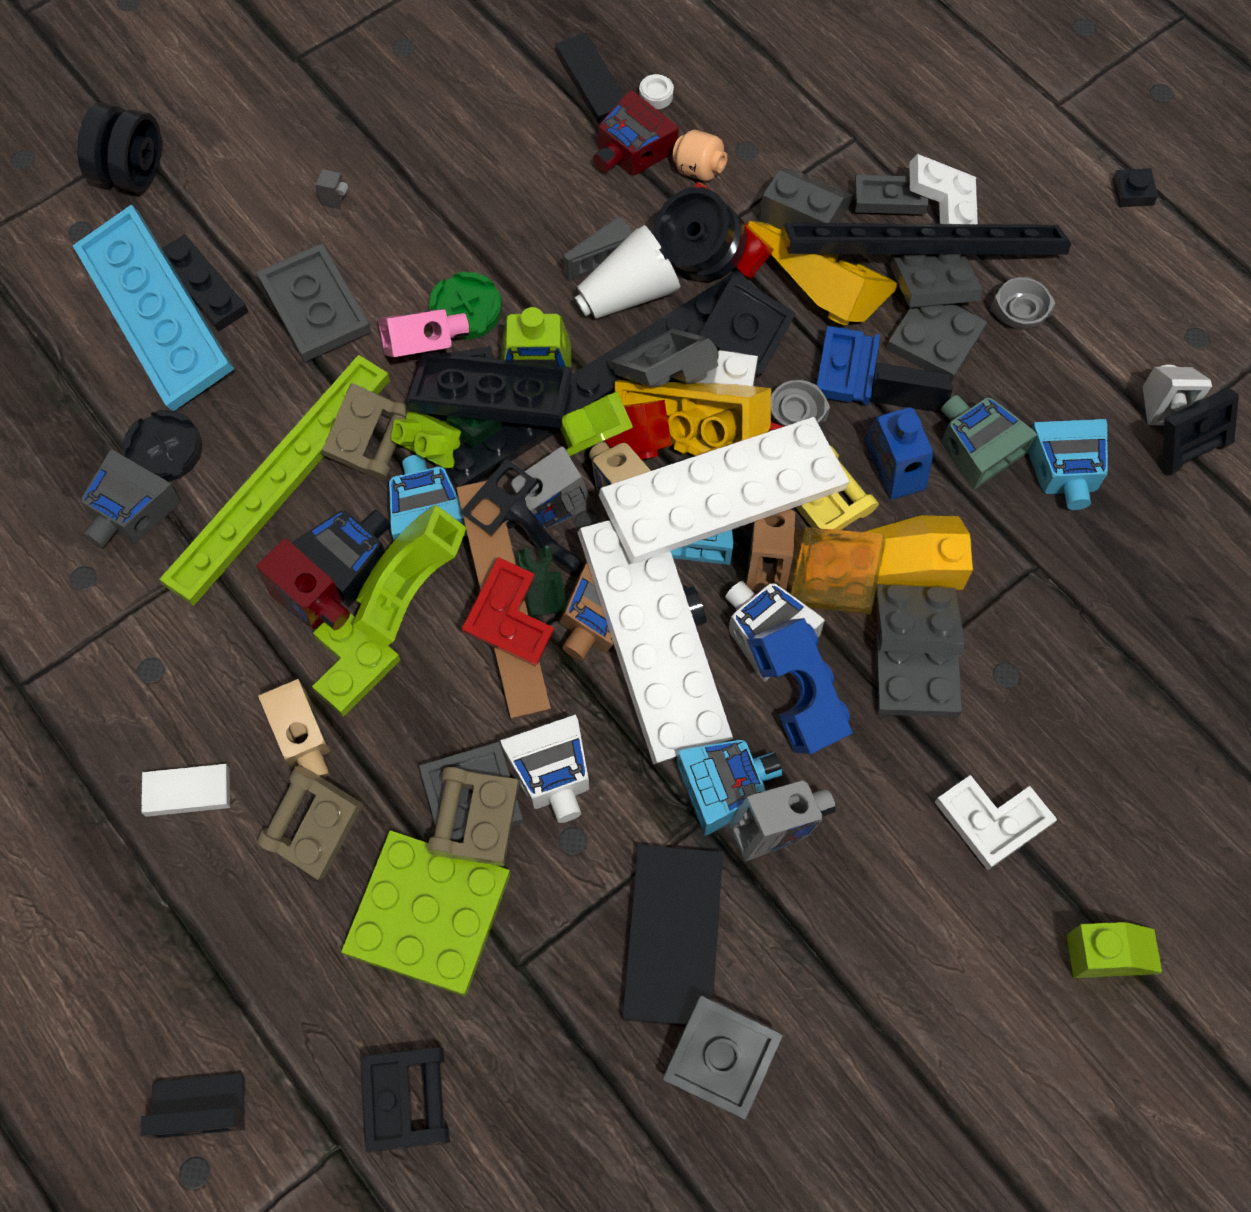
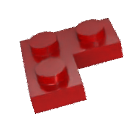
[462,557,554,667]

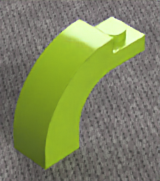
[352,504,467,647]

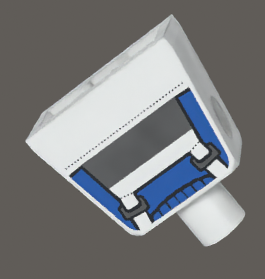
[725,581,825,682]
[500,715,589,823]

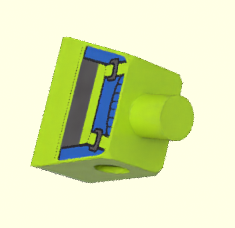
[501,307,571,367]

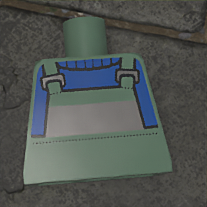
[941,395,1037,490]

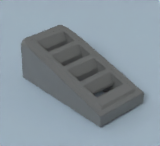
[563,217,634,281]

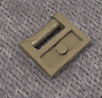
[320,383,408,480]
[257,766,363,880]
[427,767,519,866]

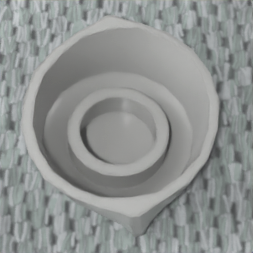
[990,277,1055,330]
[771,380,830,426]

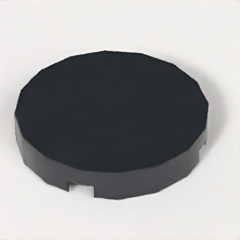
[123,410,203,482]

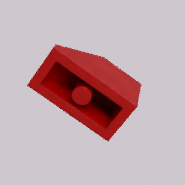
[605,400,672,460]

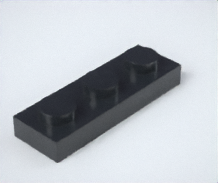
[161,234,249,332]

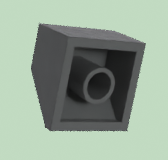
[759,168,854,229]

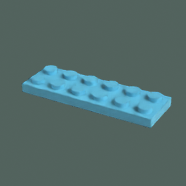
[73,204,235,411]

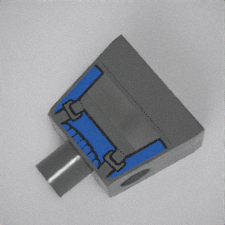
[81,449,181,549]

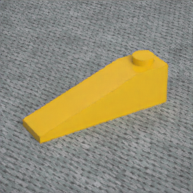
[615,380,771,456]
[805,515,973,590]

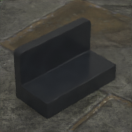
[870,362,953,414]
[140,1073,245,1139]

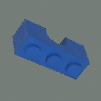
[746,618,853,754]

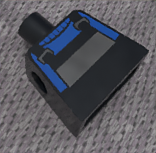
[292,510,391,608]

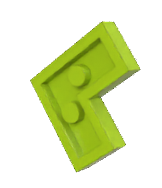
[312,613,401,717]

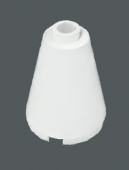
[574,225,680,319]

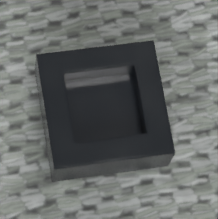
[1113,168,1158,207]

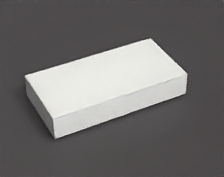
[141,764,230,817]

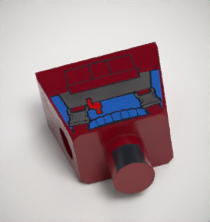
[593,90,679,175]
[256,538,350,631]

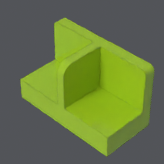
[560,392,633,457]

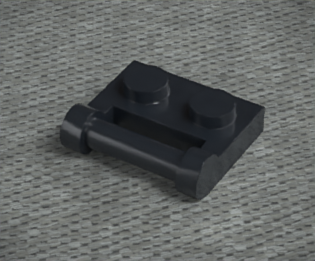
[1157,387,1239,476]
[361,1048,450,1153]

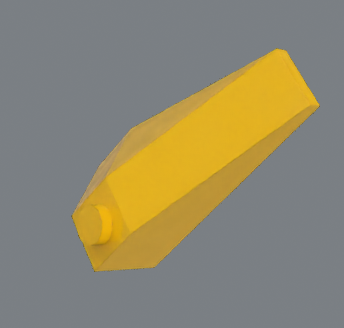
[748,221,898,325]

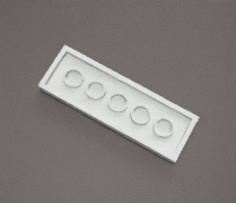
[599,417,850,564]
[577,520,733,765]

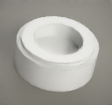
[639,74,674,109]

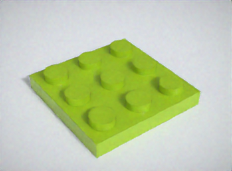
[341,831,511,997]

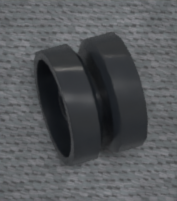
[77,103,162,193]
[653,187,747,281]

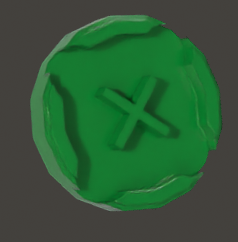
[429,272,502,340]

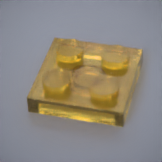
[791,527,886,614]

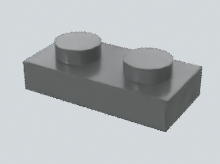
[854,175,928,214]

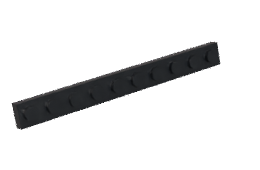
[439,270,754,488]

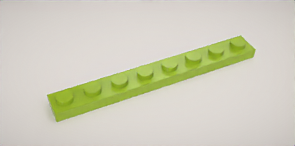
[159,355,390,606]

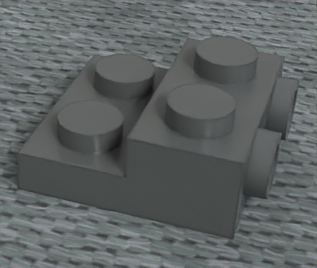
[611,328,719,387]

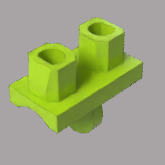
[391,412,461,468]

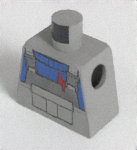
[506,446,594,529]
[728,780,835,862]

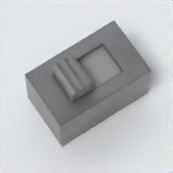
[316,169,348,209]

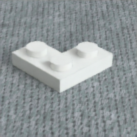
[909,154,978,224]
[935,775,1057,870]

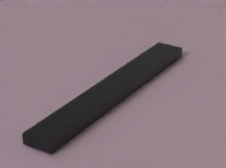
[781,223,1071,255]

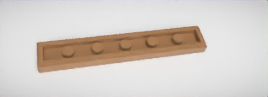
[456,480,551,720]

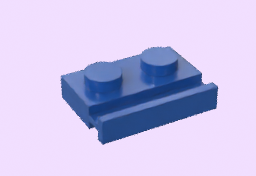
[817,326,880,405]

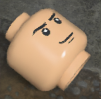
[673,130,727,182]

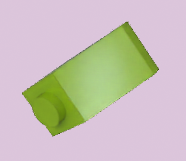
[1067,922,1162,978]

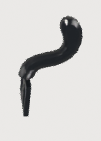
[461,459,583,574]

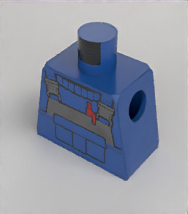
[864,407,933,500]

